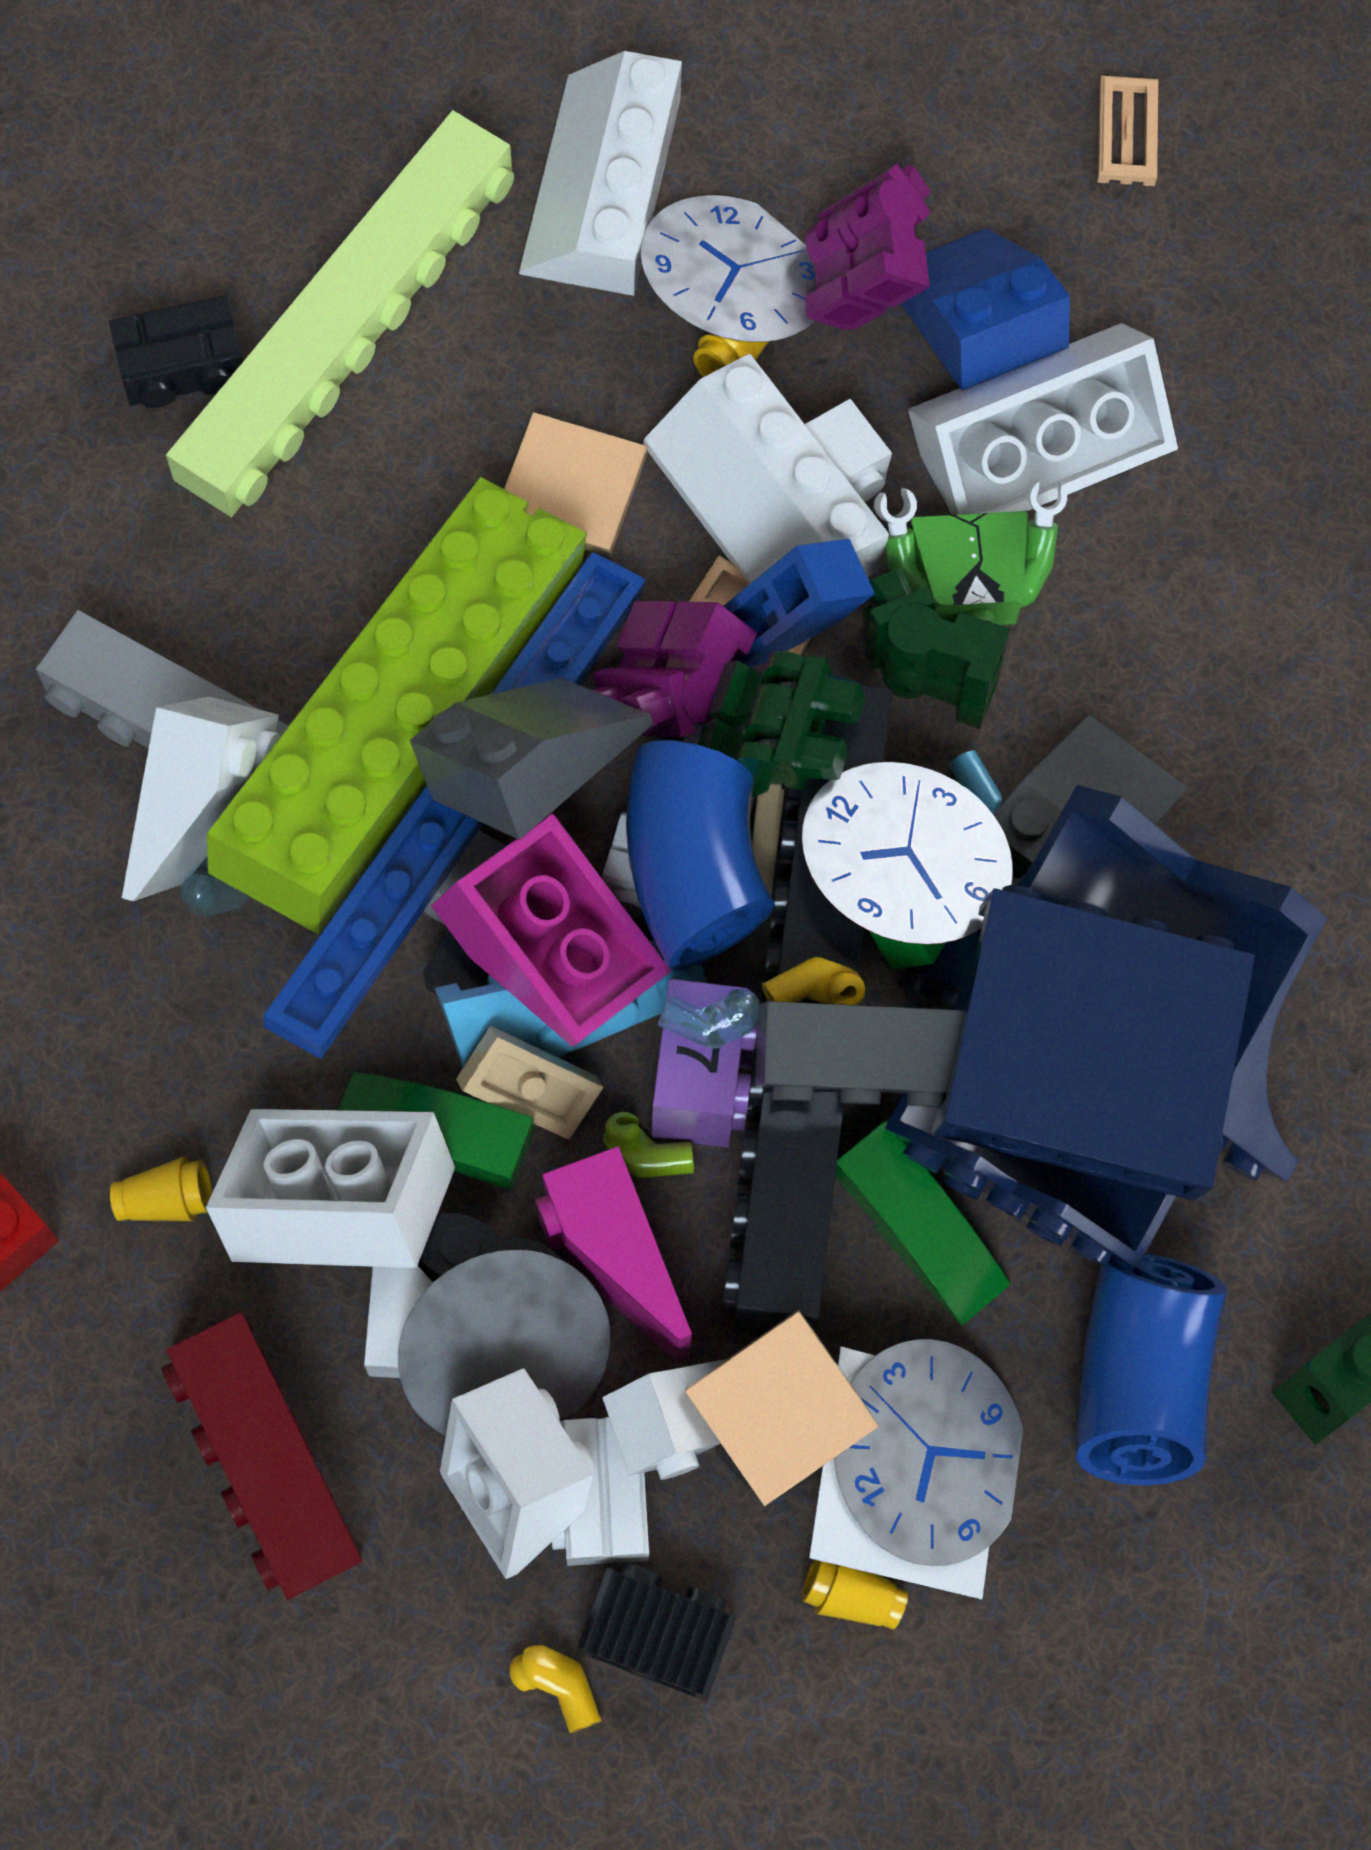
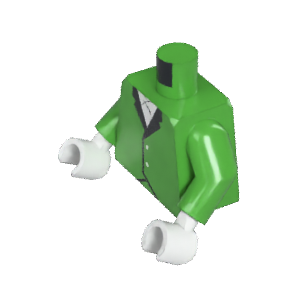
[874,480,1067,625]

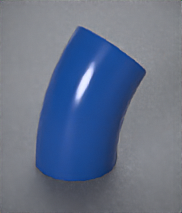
[626,740,775,971]
[1076,1253,1228,1486]

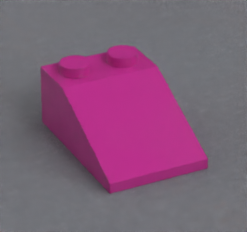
[431,814,671,1047]
[535,1146,692,1363]

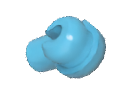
[949,750,1002,815]

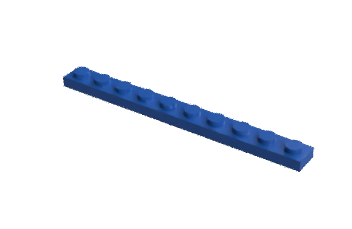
[263,552,646,1059]

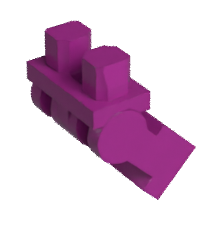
[805,163,931,330]
[592,601,757,737]

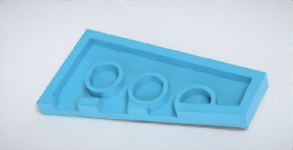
[435,940,707,1068]

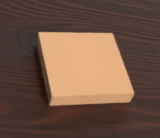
[504,412,647,558]
[685,1310,879,1506]

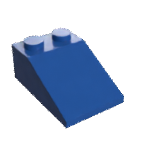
[901,228,1070,390]

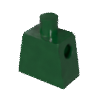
[1271,1312,1371,1445]

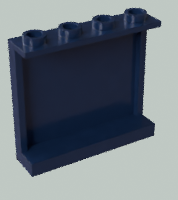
[932,885,1255,1201]

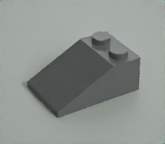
[409,678,653,840]
[994,715,1189,879]

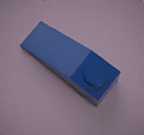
[724,539,875,667]

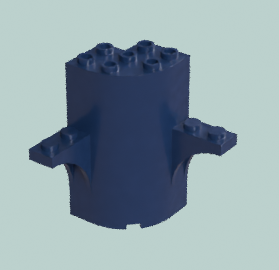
[880,785,1328,1269]

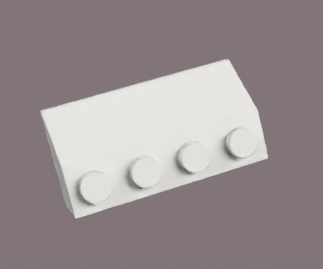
[519,51,682,296]
[908,323,1178,515]
[643,354,889,585]

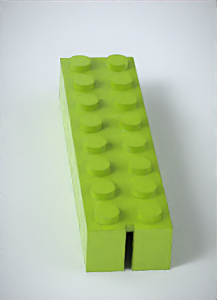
[207,477,587,935]

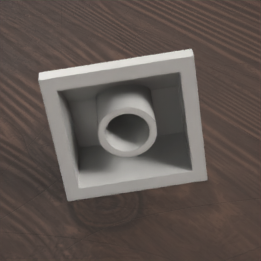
[440,1368,594,1579]

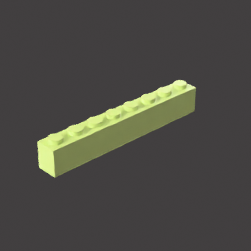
[166,110,514,518]

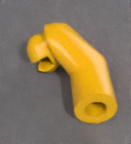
[762,957,866,1005]
[509,1645,601,1733]

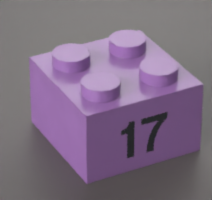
[652,979,758,1148]

